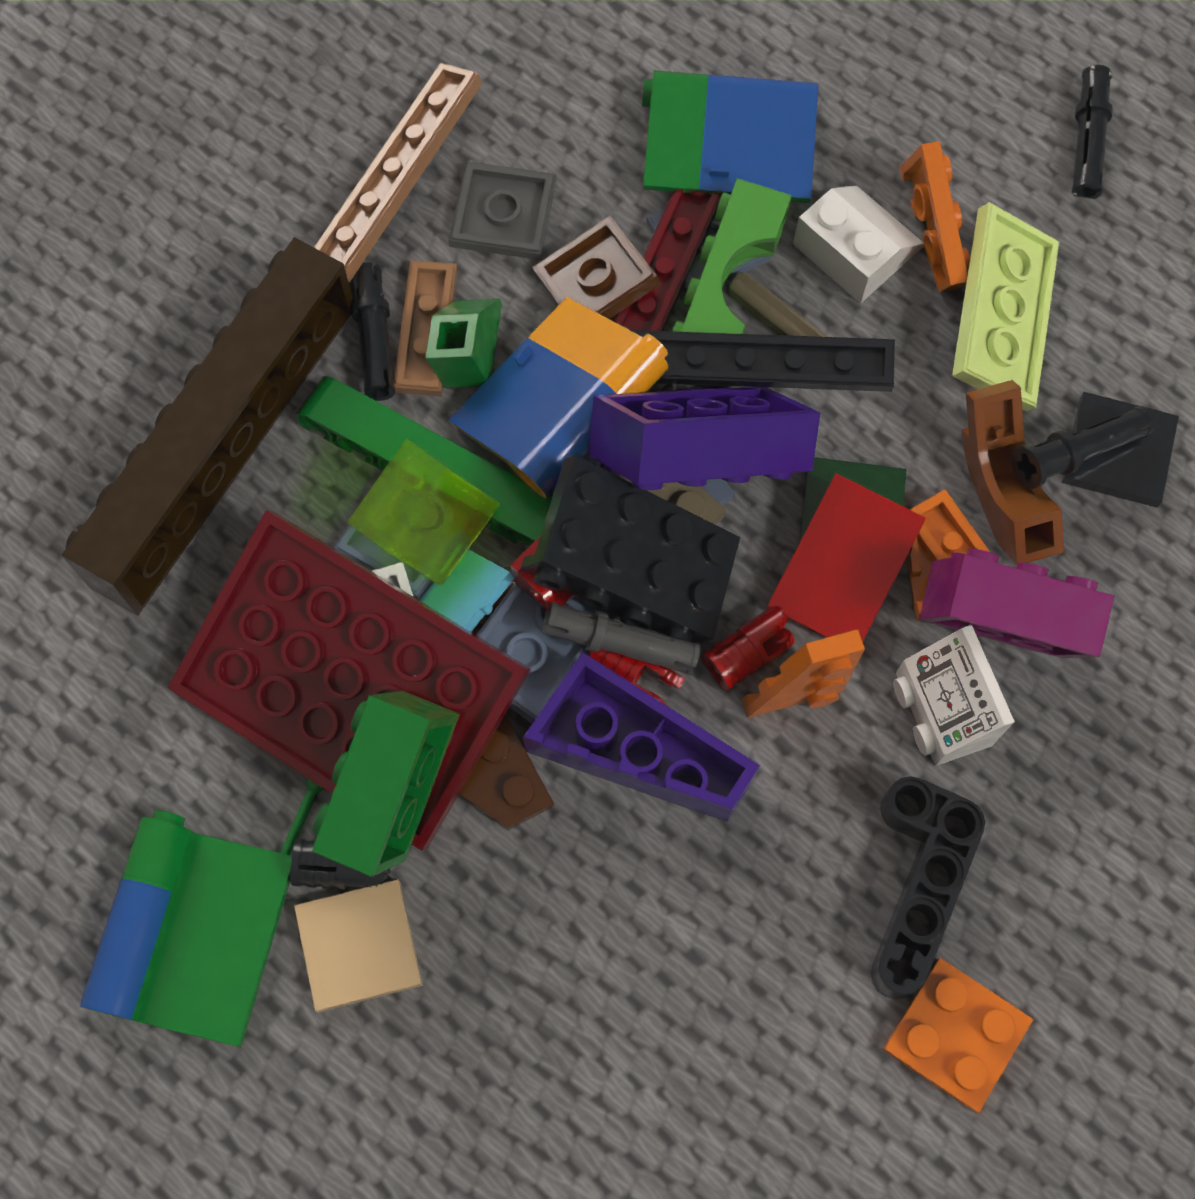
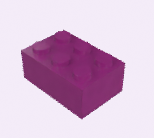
[918,548,1115,658]

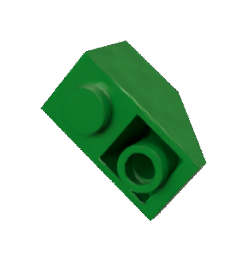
[425,298,502,388]

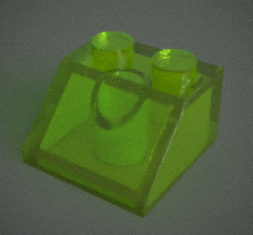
[347,439,501,585]

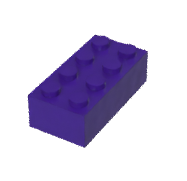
[588,387,820,490]

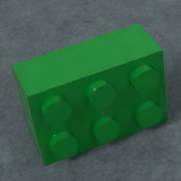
[312,691,460,877]

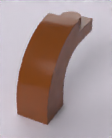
[961,380,1064,565]

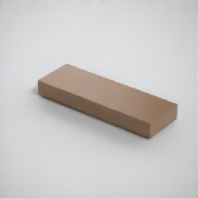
[394,260,457,396]

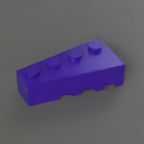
[523,652,760,822]

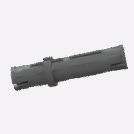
[542,601,700,675]

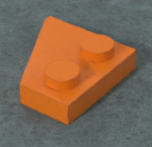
[906,489,990,622]

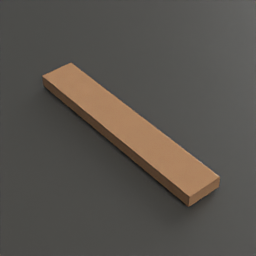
[314,63,482,282]

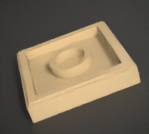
[294,879,423,1013]

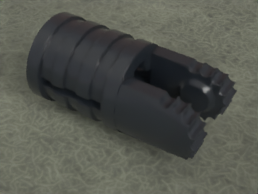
[291,838,391,890]

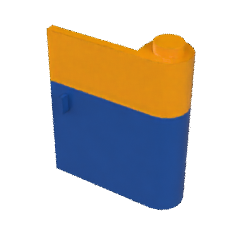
[449,297,669,498]

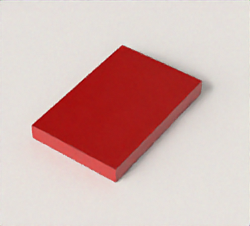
[767,473,926,642]

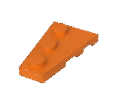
[899,141,970,293]
[742,629,865,718]

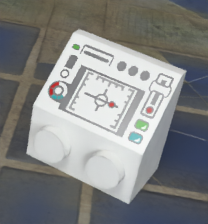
[893,625,1015,766]

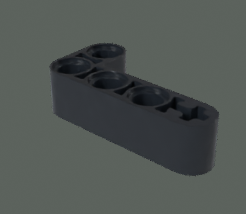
[871,776,985,999]

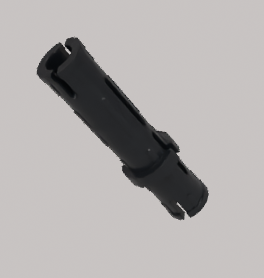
[1071,65,1113,199]
[352,262,395,401]

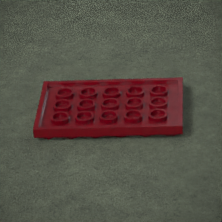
[167,510,531,851]

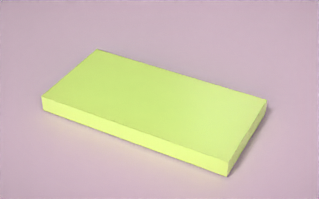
[952,202,1059,411]

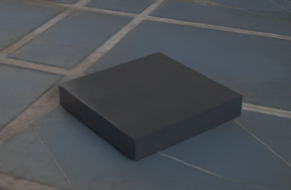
[1061,392,1179,508]

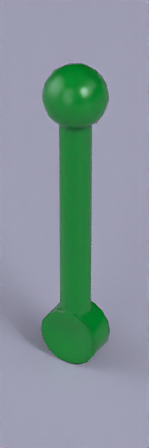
[280,778,324,855]

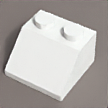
[793,186,924,304]

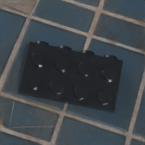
[521,455,741,643]

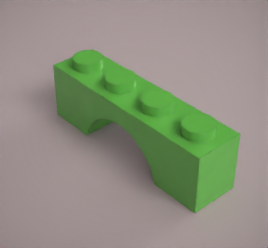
[672,178,792,334]

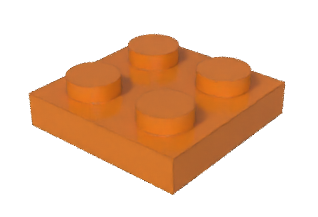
[882,958,1034,1114]

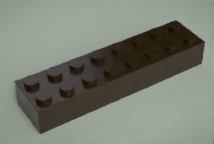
[62,237,355,616]

